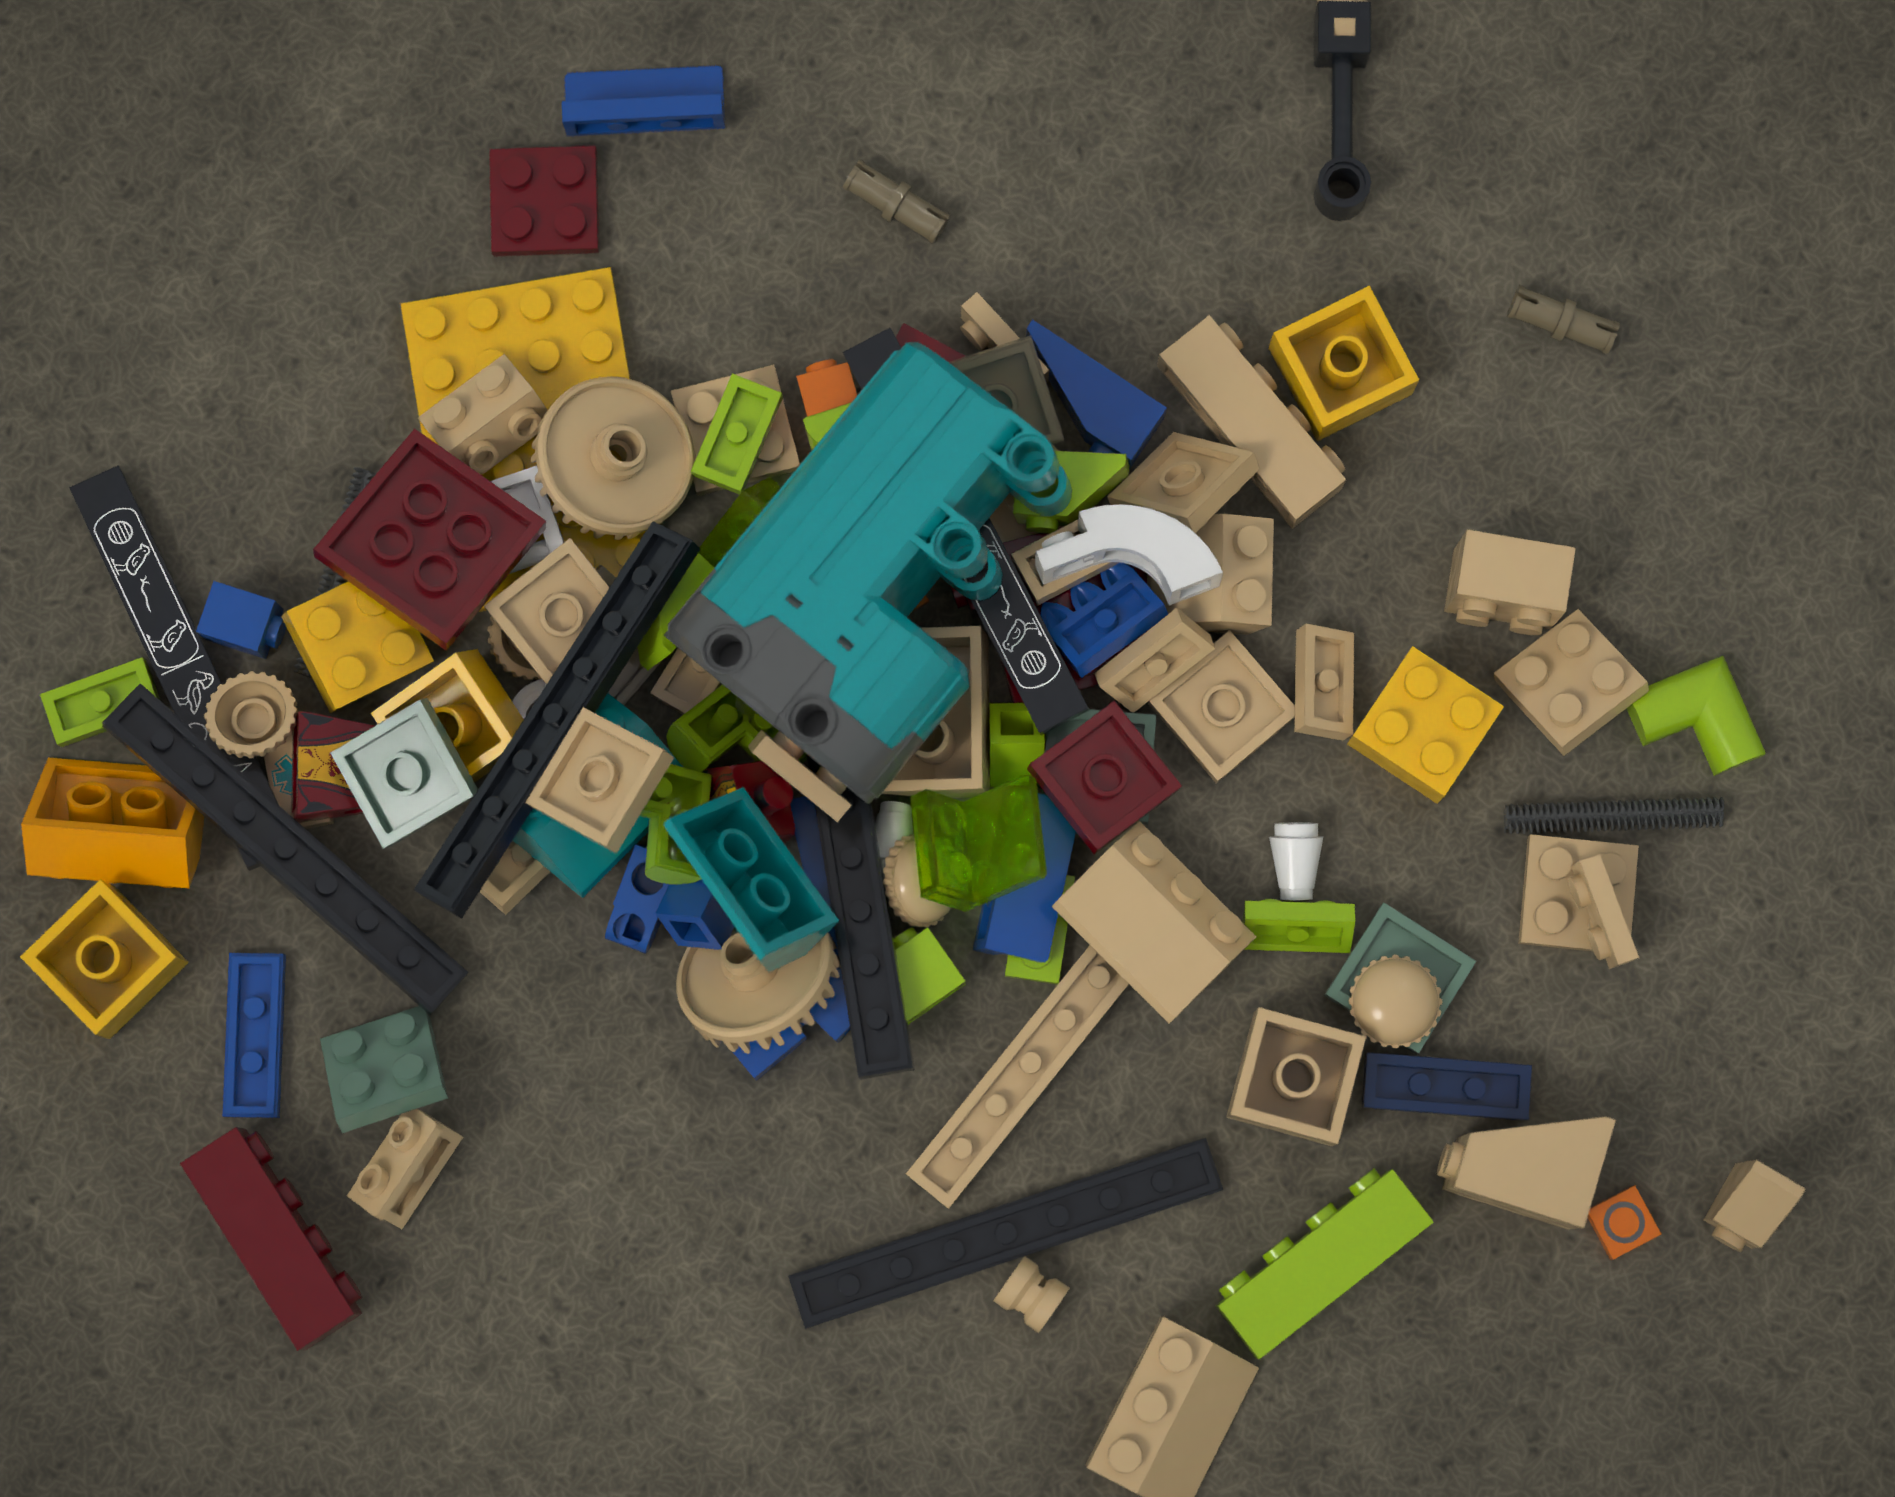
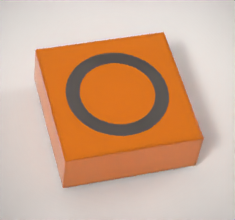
[1588,1185,1662,1260]

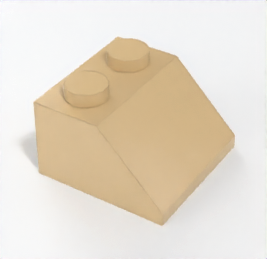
[1147,514,1274,635]

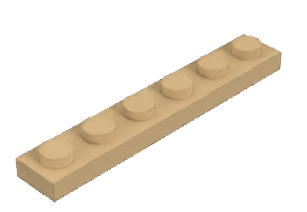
[906,945,1129,1209]

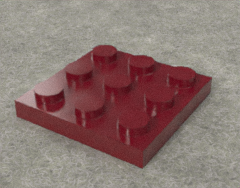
[313,428,546,651]

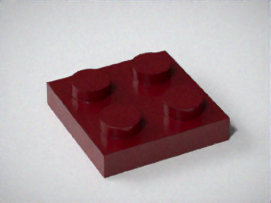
[490,145,599,257]
[1027,701,1182,855]

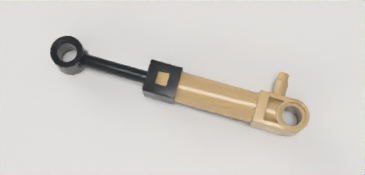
[1314,0,1371,221]

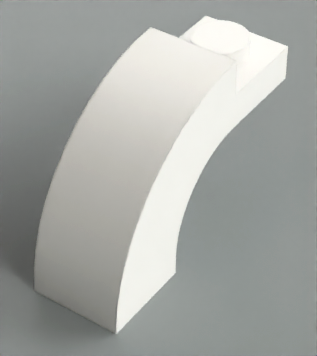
[1035,504,1223,605]

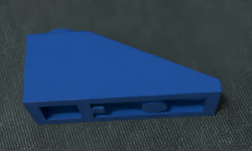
[1026,319,1167,470]

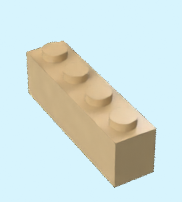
[1157,315,1346,529]

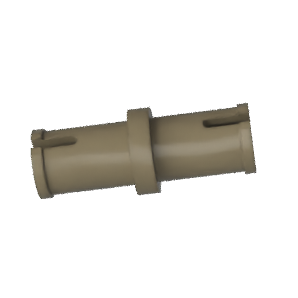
[843,159,951,244]
[1507,285,1620,354]

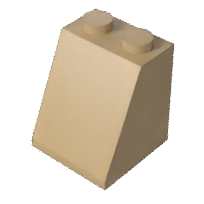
[1437,1117,1616,1230]

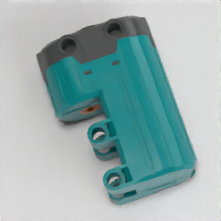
[664,342,1072,804]

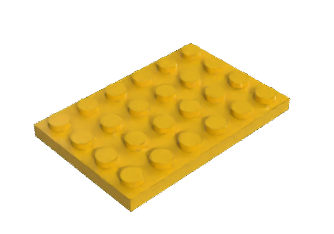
[400,267,647,612]

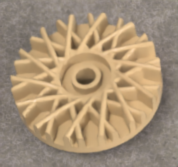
[531,376,695,540]
[676,927,840,1054]

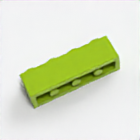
[1215,1168,1434,1359]

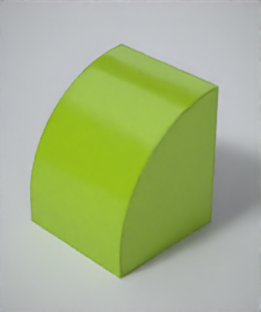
[990,703,1045,787]

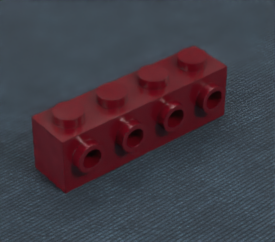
[180,1127,362,1351]

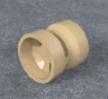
[993,1256,1070,1333]

